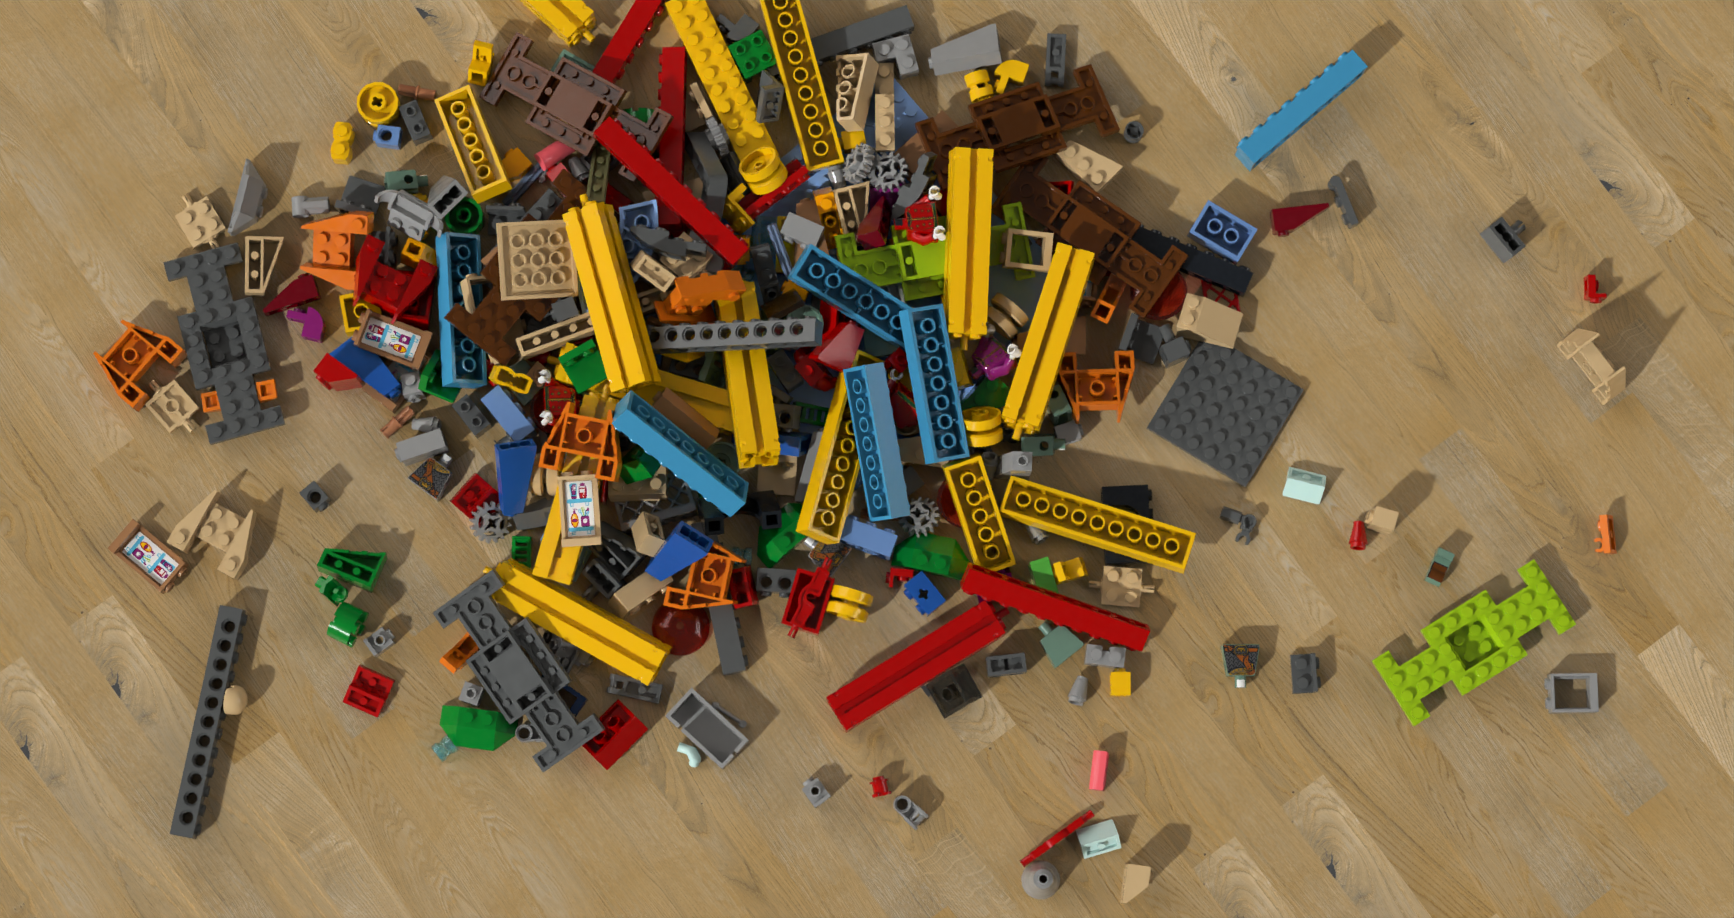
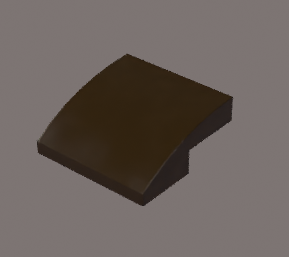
[760,288,805,319]

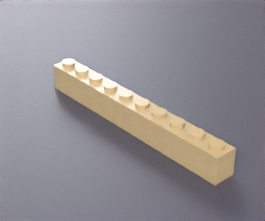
[516,277,698,360]

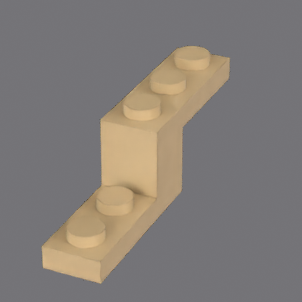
[875,63,895,152]

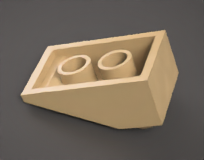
[1177,293,1243,349]

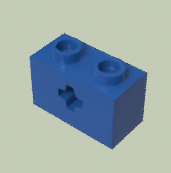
[903,571,946,617]

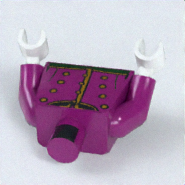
[968,322,1022,380]

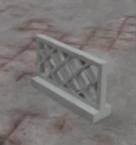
[614,473,698,535]

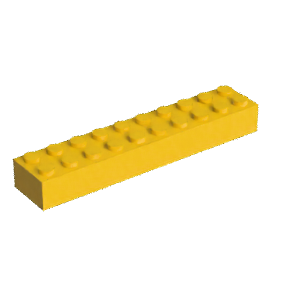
[665,0,779,163]
[759,0,844,174]
[796,349,884,545]
[999,475,1196,574]

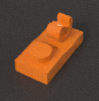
[1594,514,1617,554]

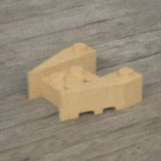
[1557,328,1626,405]
[167,490,257,581]

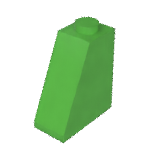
[1028,556,1059,593]

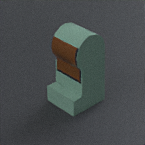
[1424,547,1455,587]

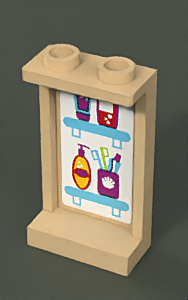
[557,470,602,547]

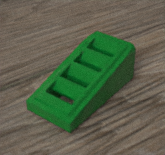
[792,401,829,427]
[511,536,532,568]

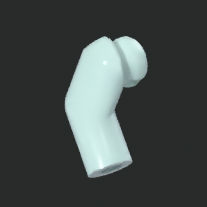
[677,742,701,768]

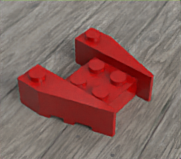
[353,234,438,324]

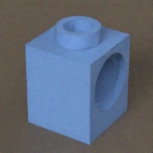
[373,124,403,150]

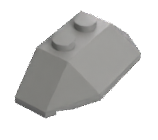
[227,159,268,236]

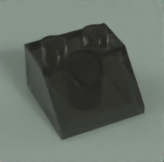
[926,663,983,719]

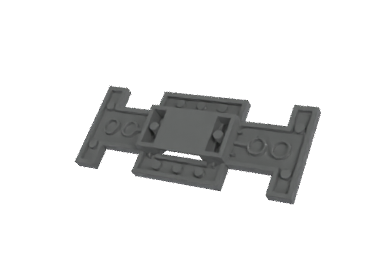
[163,242,286,445]
[433,569,606,772]

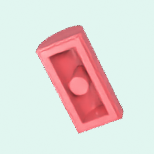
[534,141,575,171]
[1089,750,1109,791]

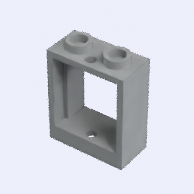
[1544,673,1599,714]

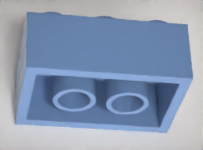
[1187,200,1257,265]
[480,385,538,441]
[840,514,898,561]

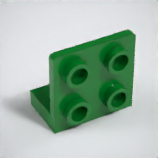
[728,30,777,85]
[558,339,607,394]
[418,349,462,403]

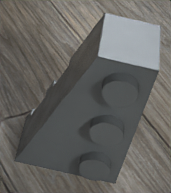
[587,520,647,581]

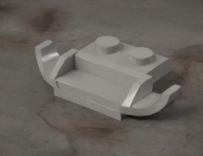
[374,189,443,242]

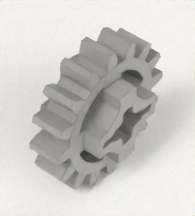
[704,116,730,157]
[843,143,875,184]
[867,151,909,193]
[899,496,941,538]
[469,501,512,544]

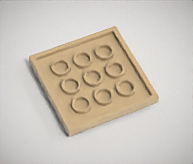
[496,220,579,301]

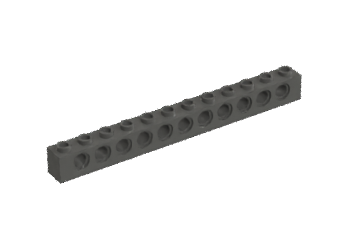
[646,316,823,354]
[170,605,248,839]

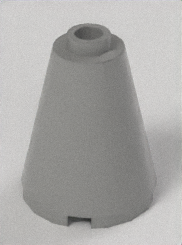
[1021,860,1060,899]

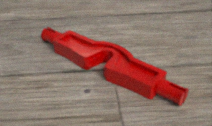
[787,557,833,639]
[1020,810,1095,867]

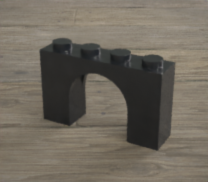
[1101,485,1153,565]
[697,490,782,536]

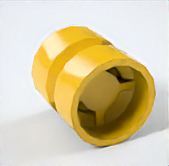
[964,69,995,103]

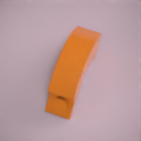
[1090,273,1127,324]
[439,632,480,674]

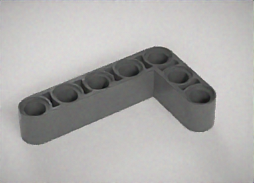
[685,131,728,221]

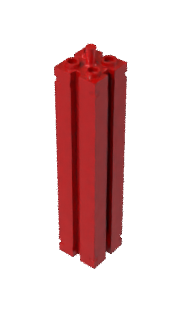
[826,600,1010,733]

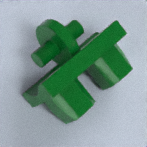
[315,575,348,606]

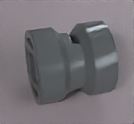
[1124,121,1144,144]

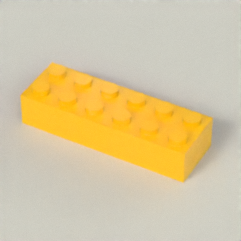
[434,85,513,204]
[942,453,1016,571]

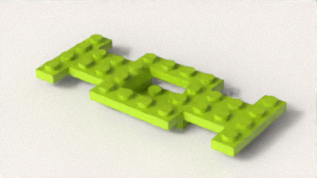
[834,202,1036,301]
[1372,559,1576,727]

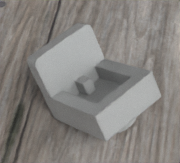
[400,371,426,403]

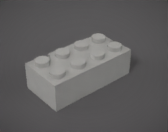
[665,687,749,770]

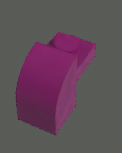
[286,306,326,343]

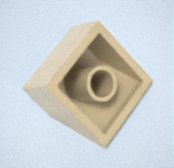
[1120,864,1154,904]

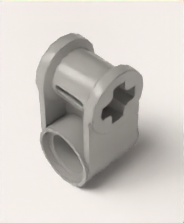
[515,724,544,743]
[893,795,929,830]

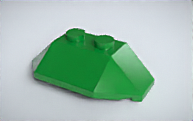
[757,503,808,568]
[891,533,969,581]
[440,705,519,751]

